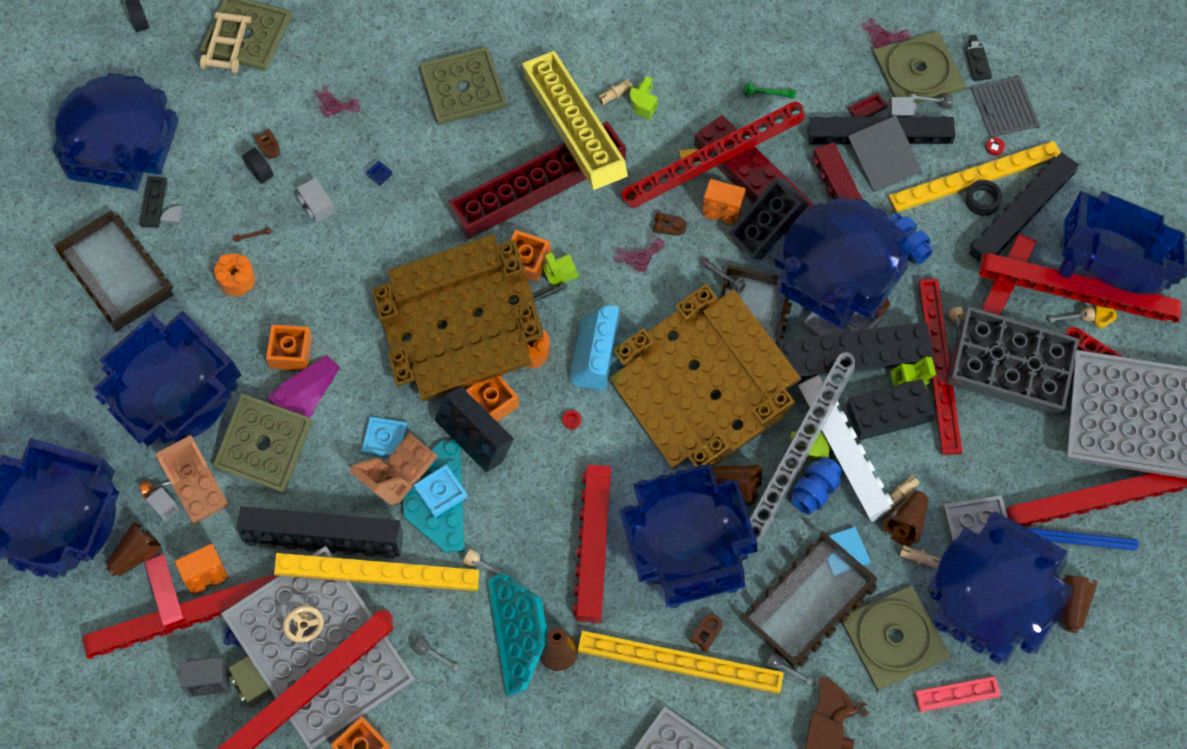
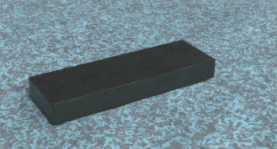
[140,177,167,228]

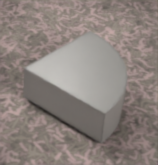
[160,206,183,224]

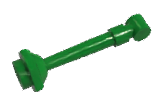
[744,81,796,99]

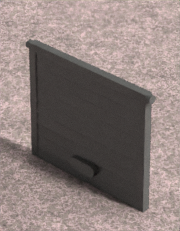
[971,75,1040,137]
[848,114,922,192]

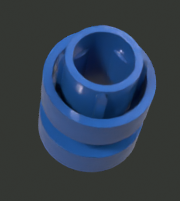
[882,213,933,265]
[791,457,842,514]

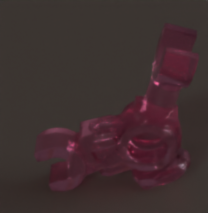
[862,18,910,48]
[315,85,361,117]
[615,237,665,272]

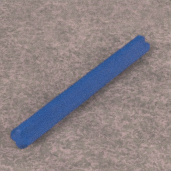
[1018,527,1138,551]

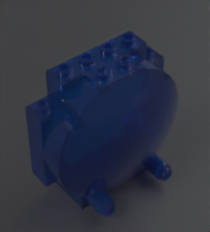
[53,73,179,191]
[1059,191,1187,295]
[774,197,909,329]
[93,311,242,447]
[0,438,119,578]
[619,464,758,608]
[927,511,1074,665]

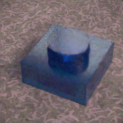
[366,161,393,186]

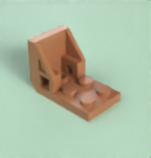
[349,433,438,505]
[155,435,229,524]

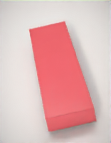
[145,554,184,625]
[914,676,1001,712]

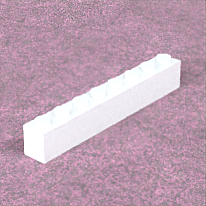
[798,375,893,522]

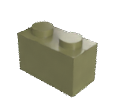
[228,656,272,707]

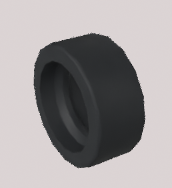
[125,0,150,32]
[242,147,274,184]
[965,180,1002,216]

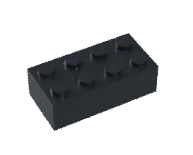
[728,178,810,260]
[846,379,935,440]
[434,386,514,473]

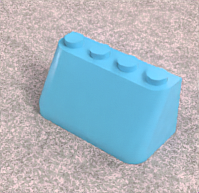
[570,305,619,390]

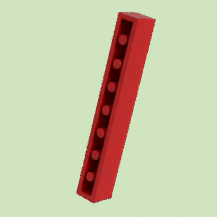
[573,465,611,623]

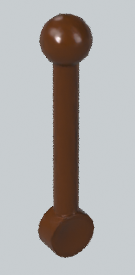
[233,227,271,242]

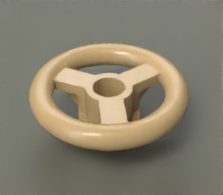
[283,606,324,643]

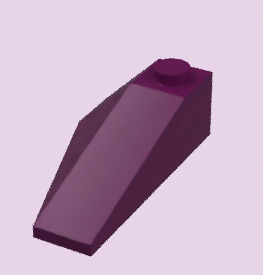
[267,355,340,418]

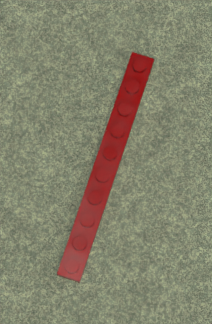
[918,279,962,455]

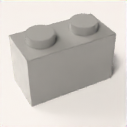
[296,178,336,223]

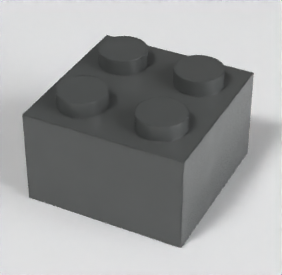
[180,656,230,698]

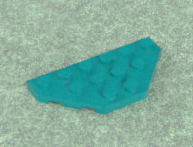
[403,440,465,553]
[487,573,547,696]

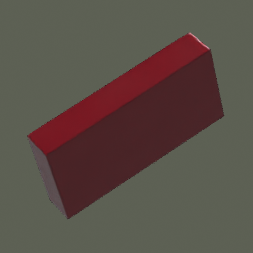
[848,92,888,117]

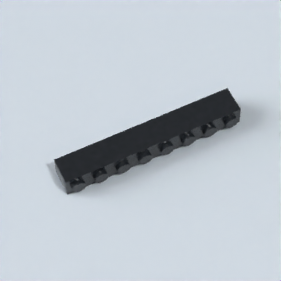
[808,116,956,145]
[969,152,1079,262]

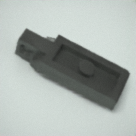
[966,35,992,81]

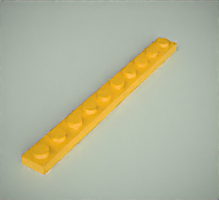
[888,141,1061,213]
[274,553,479,591]
[578,631,784,694]

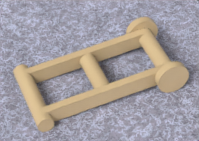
[200,12,251,73]

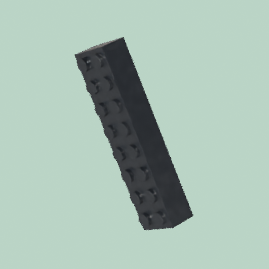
[775,322,934,379]
[236,506,404,558]

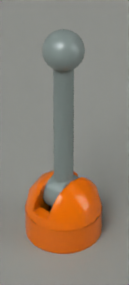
[139,480,171,499]

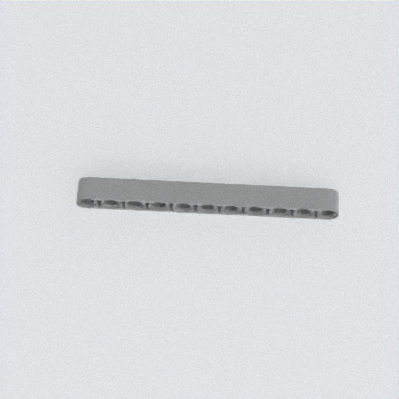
[745,352,855,544]

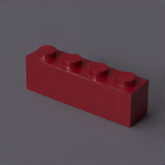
[811,142,864,216]

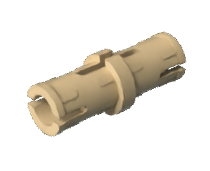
[597,79,632,106]
[890,475,919,510]
[899,545,942,570]

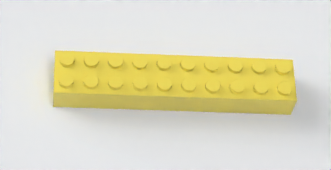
[522,51,628,190]

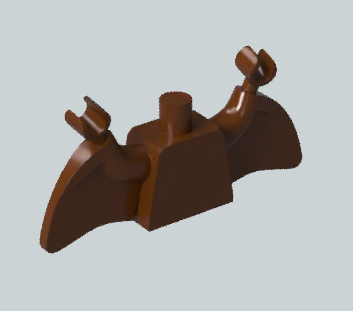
[804,677,869,749]

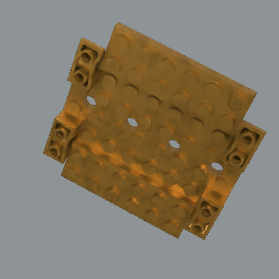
[372,234,543,402]
[609,283,801,471]

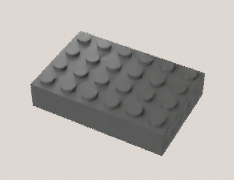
[946,307,1079,416]

